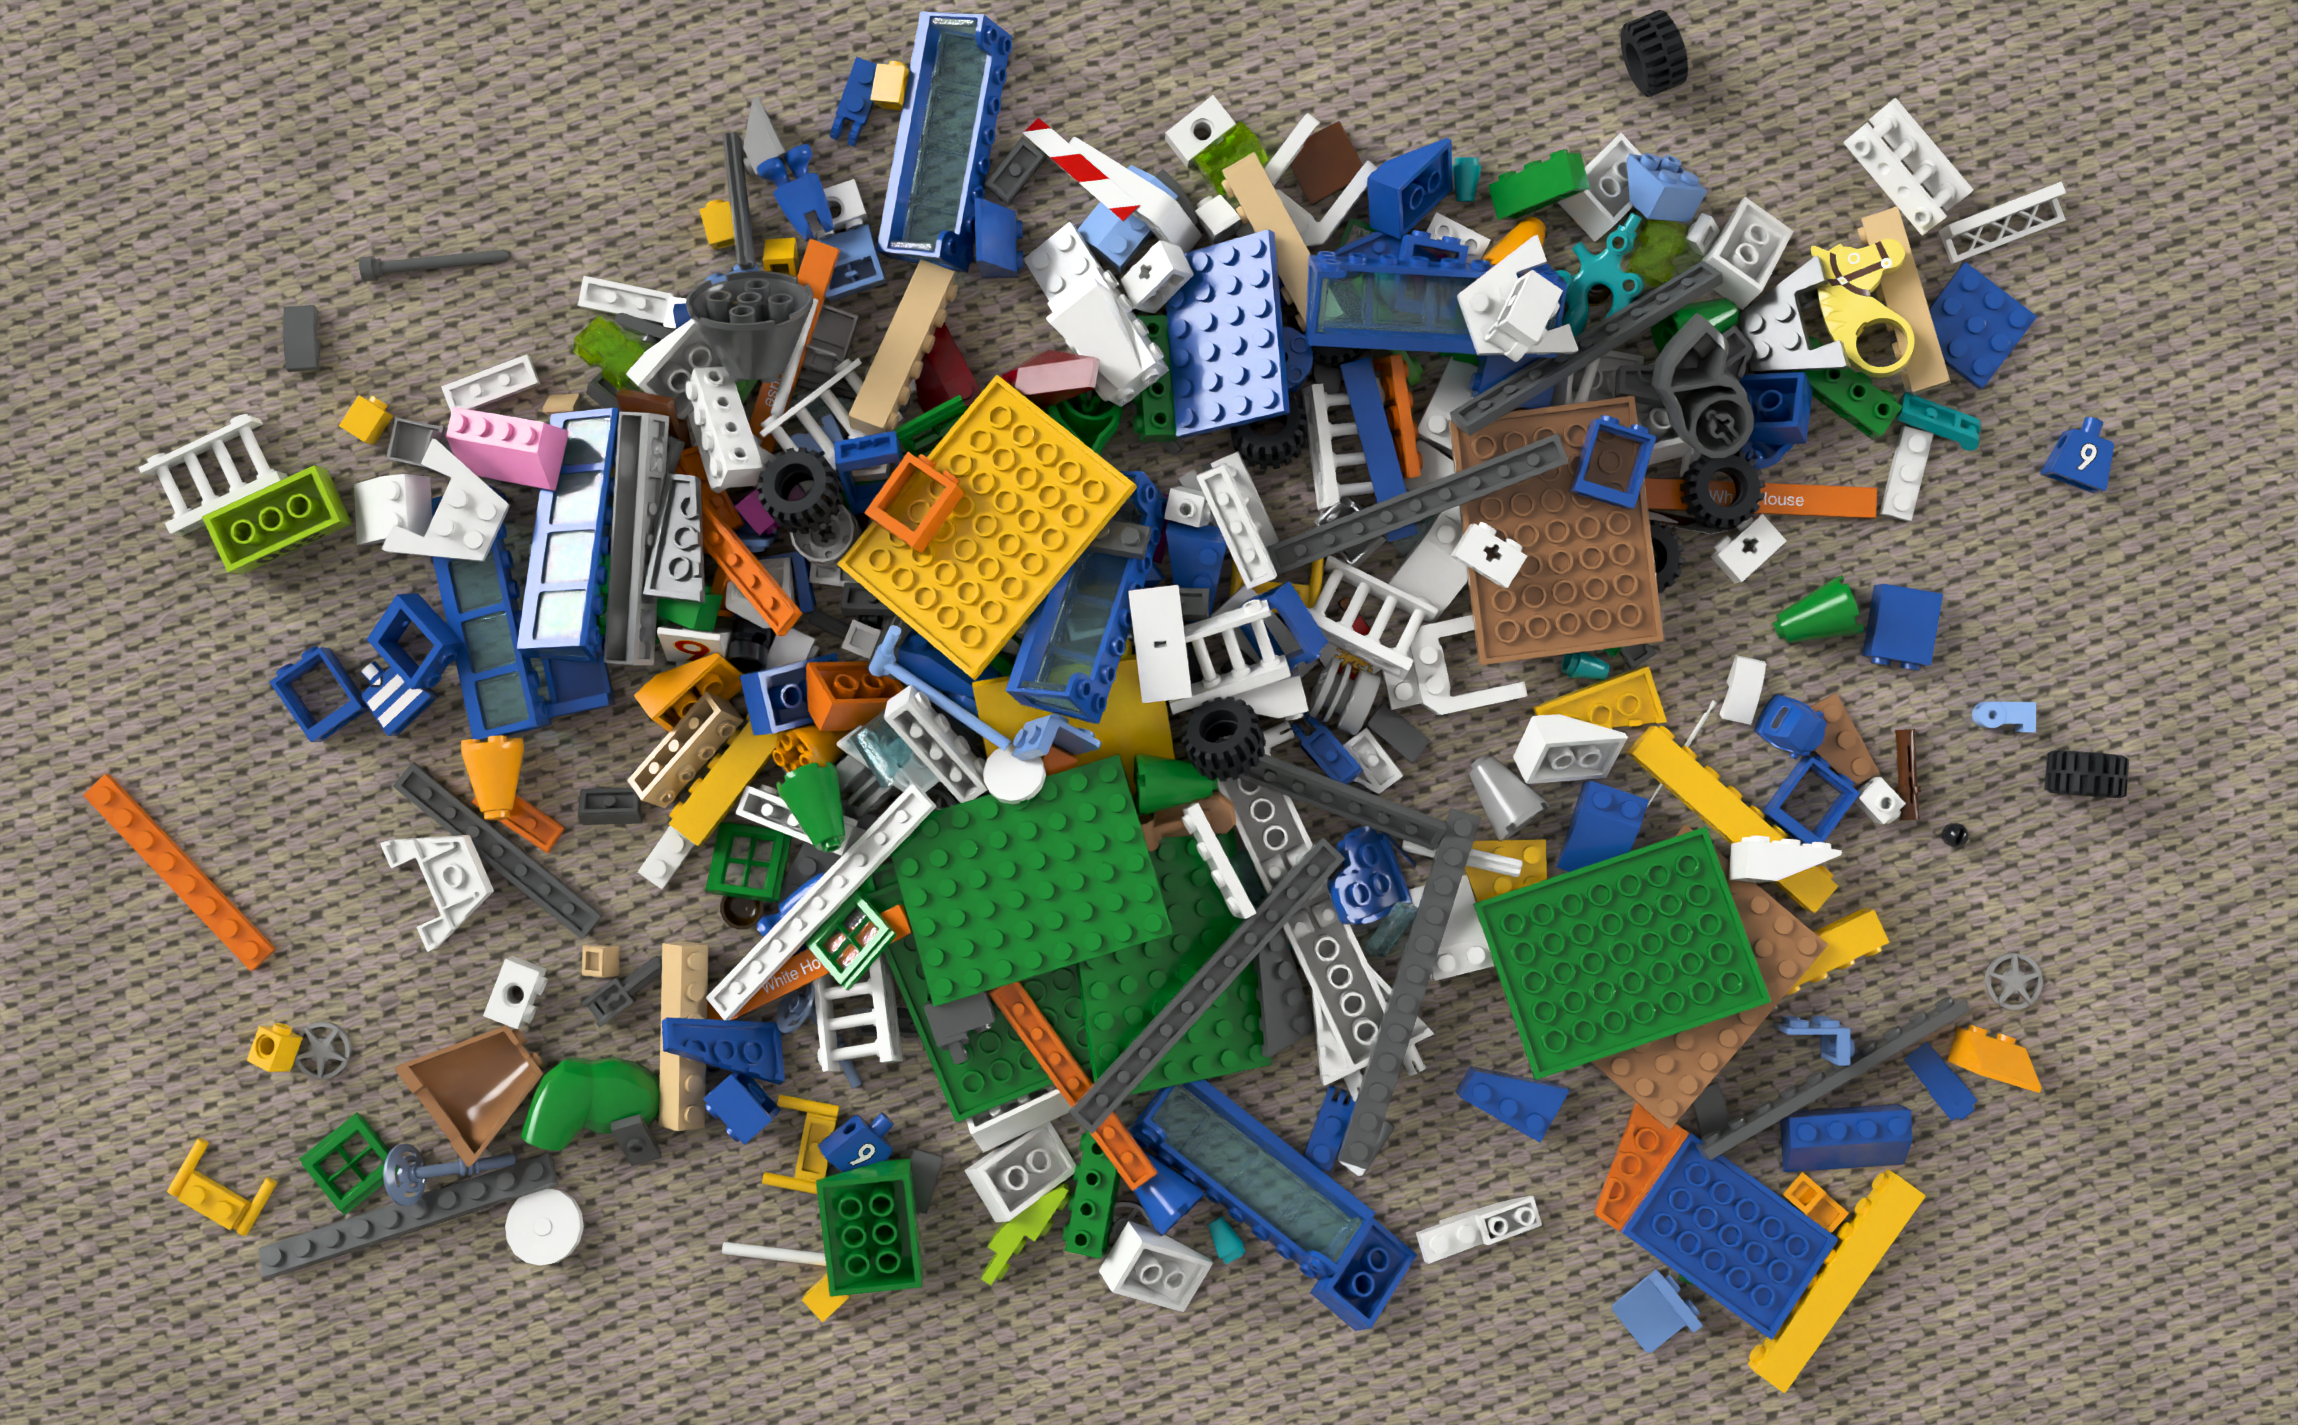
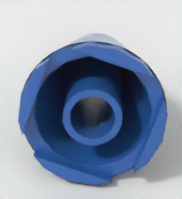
[1134,1150,1205,1236]

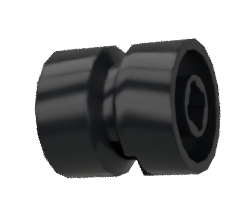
[726,617,773,673]

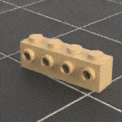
[627,691,743,808]

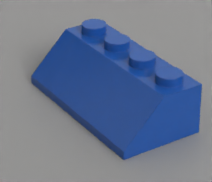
[1780,1104,1913,1172]

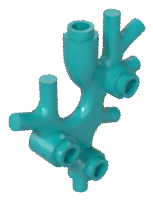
[1556,212,1645,337]

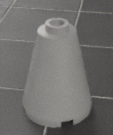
[1469,755,1549,842]

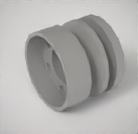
[789,505,863,570]
[1308,657,1381,735]
[836,737,898,818]

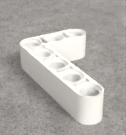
[1055,137,1202,253]

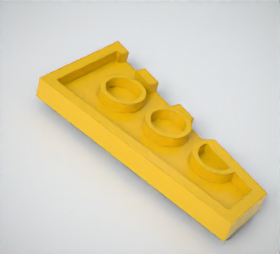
[1533,665,1667,729]

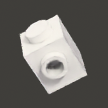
[1164,486,1214,528]
[1854,776,1906,824]

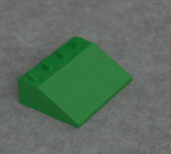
[816,1158,923,1297]

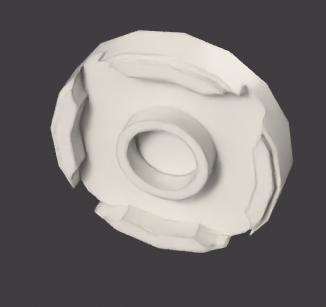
[983,743,1046,805]

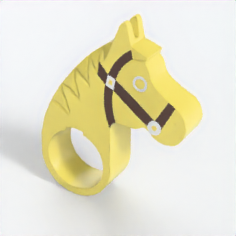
[1811,239,1915,378]

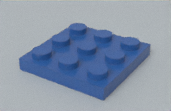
[1929,262,2037,390]

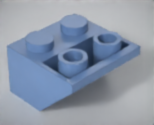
[1627,153,1708,222]
[818,224,888,302]

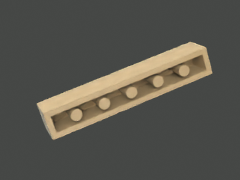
[1221,152,1345,332]
[1858,206,1951,395]
[848,259,958,435]
[659,942,708,1131]

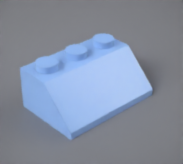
[1078,165,1178,273]

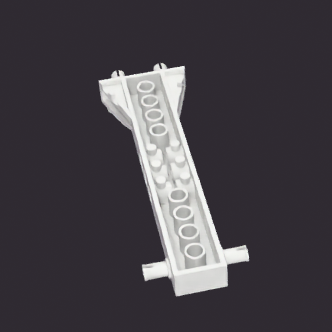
[1215,720,1434,1102]

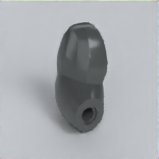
[1651,313,1754,458]

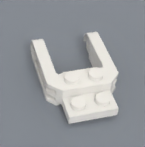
[1236,113,1377,247]
[1382,615,1528,715]

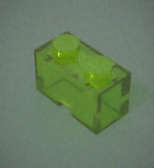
[1193,121,1269,196]
[1625,219,1687,287]
[573,315,645,391]

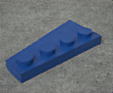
[662,1017,785,1085]

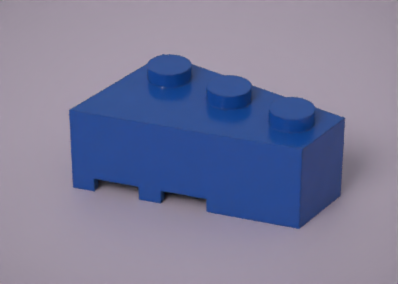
[1166,520,1227,623]
[1456,1066,1570,1143]

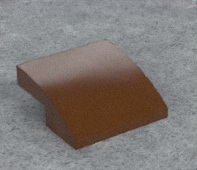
[1290,121,1363,205]
[616,389,692,449]

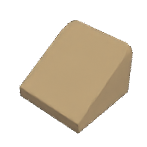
[543,393,580,417]
[582,945,620,978]

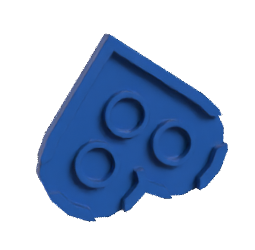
[1327,826,1412,926]

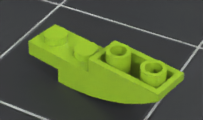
[981,1182,1071,1286]

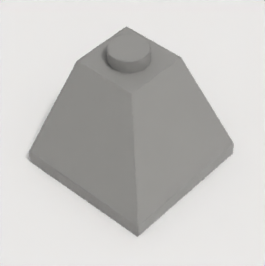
[743,96,790,182]

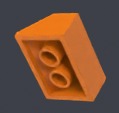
[806,661,904,731]

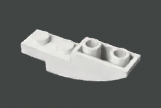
[1416,1196,1542,1264]

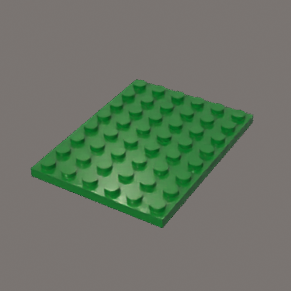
[891,754,1174,1007]
[1076,827,1272,1095]
[1473,827,1771,1080]
[864,881,1092,1123]

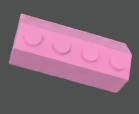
[446,407,569,491]

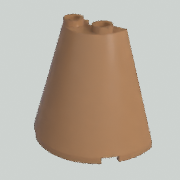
[394,1025,546,1168]

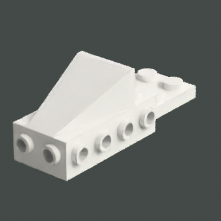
[1023,222,1169,407]

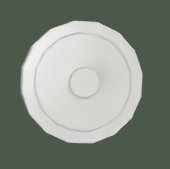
[505,1188,584,1266]

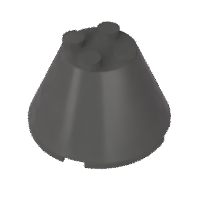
[686,271,813,383]

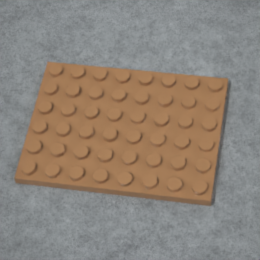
[1449,396,1664,665]
[1591,824,1828,1130]

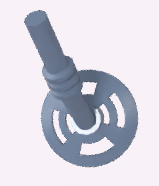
[777,982,863,1088]
[383,1144,515,1206]

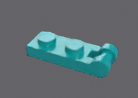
[1897,392,1981,451]

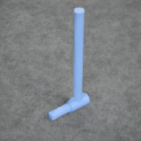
[869,625,1011,751]

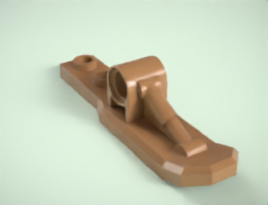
[1134,792,1236,852]

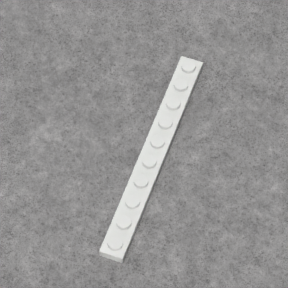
[706,783,937,1020]

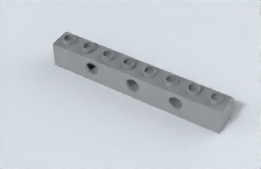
[604,412,669,665]

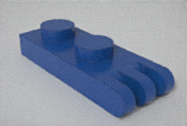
[1303,1085,1355,1172]

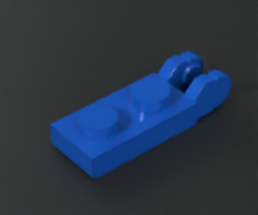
[830,57,877,147]
[1290,711,1364,785]

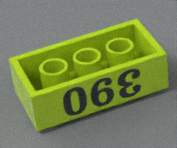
[202,465,352,575]

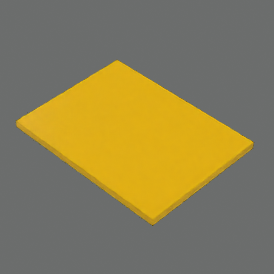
[837,375,1137,680]

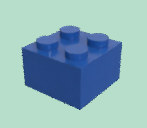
[703,1072,781,1145]

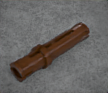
[1895,729,1921,820]

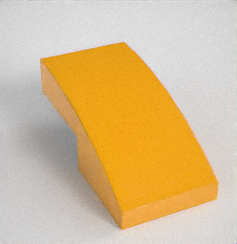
[1782,1172,1849,1233]

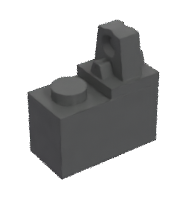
[923,991,997,1065]

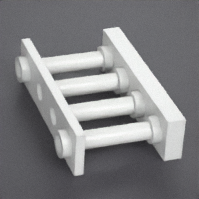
[1843,98,1974,235]
[759,358,903,493]
[1301,378,1385,510]
[138,414,288,536]
[1196,451,1280,590]
[1307,556,1439,680]
[1154,600,1291,714]
[813,951,903,1072]

